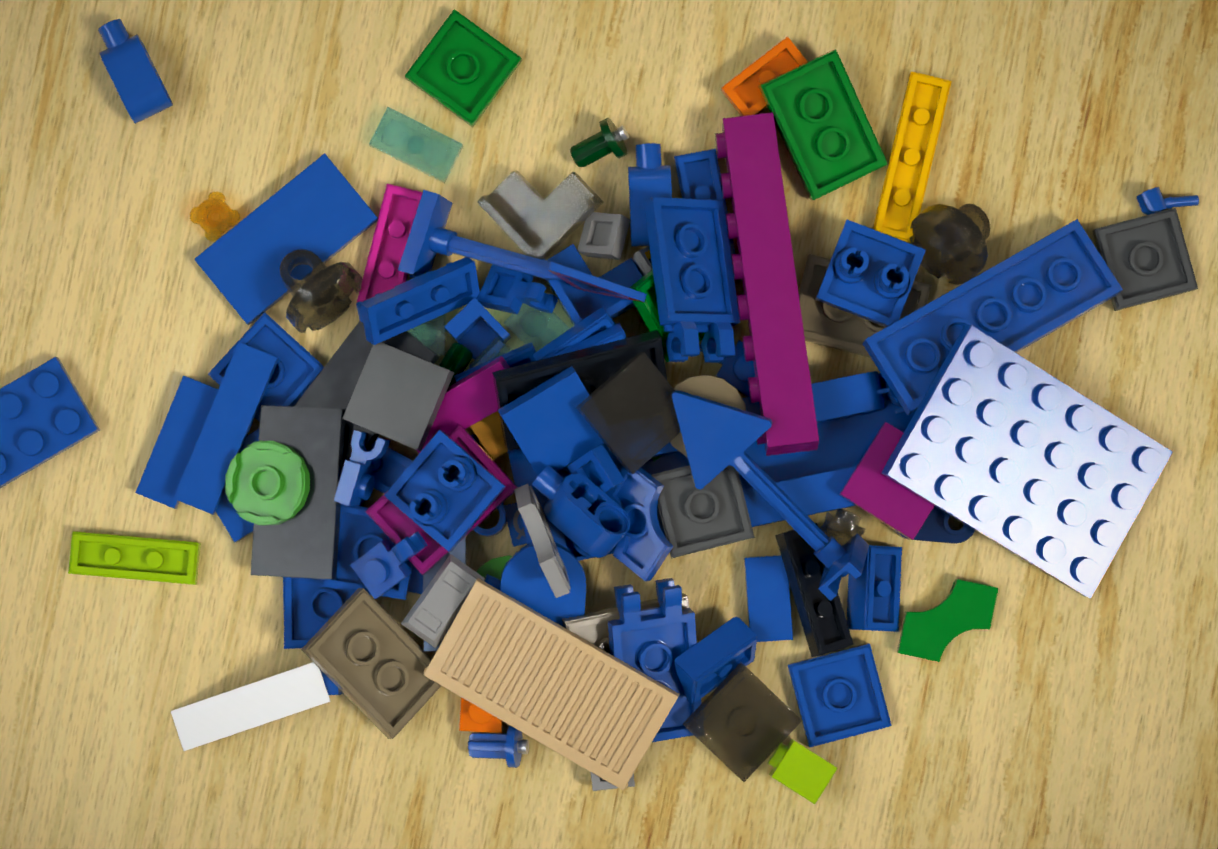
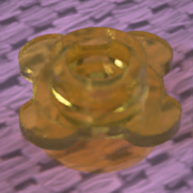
[190,192,241,242]

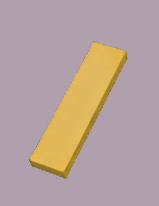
[872,71,952,244]

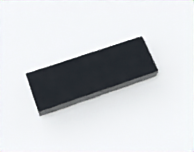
[775,523,854,657]

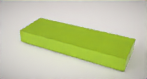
[68,531,201,585]

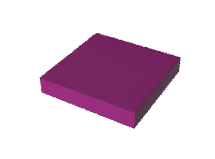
[839,422,934,540]

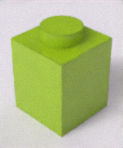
[768,739,838,804]

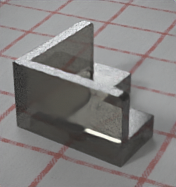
[477,170,604,259]

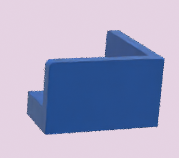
[541,244,643,326]

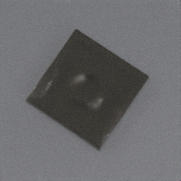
[576,352,681,474]
[683,662,802,782]

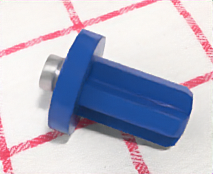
[468,726,529,768]

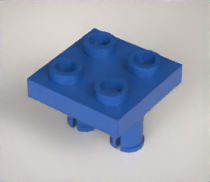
[815,219,926,327]
[384,430,507,552]

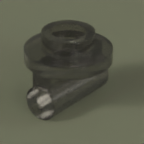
[820,508,866,546]

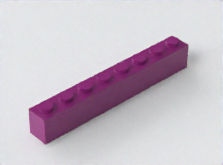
[715,112,819,456]

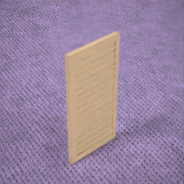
[424,578,680,790]

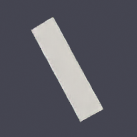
[171,662,331,751]

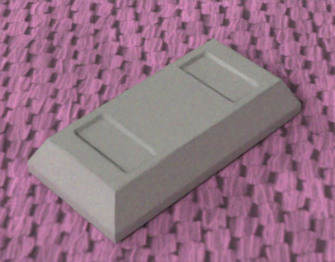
[401,554,485,648]

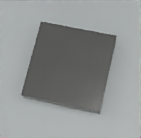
[1093,208,1198,311]
[342,342,454,451]
[651,465,755,558]

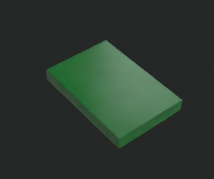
[758,49,888,200]

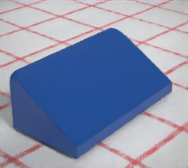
[847,545,902,632]
[675,617,757,704]

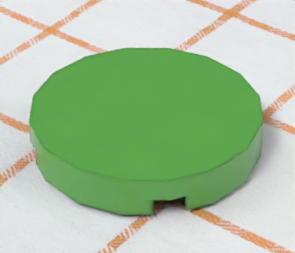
[225,441,310,526]

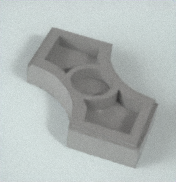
[514,484,571,598]

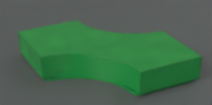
[897,579,998,662]

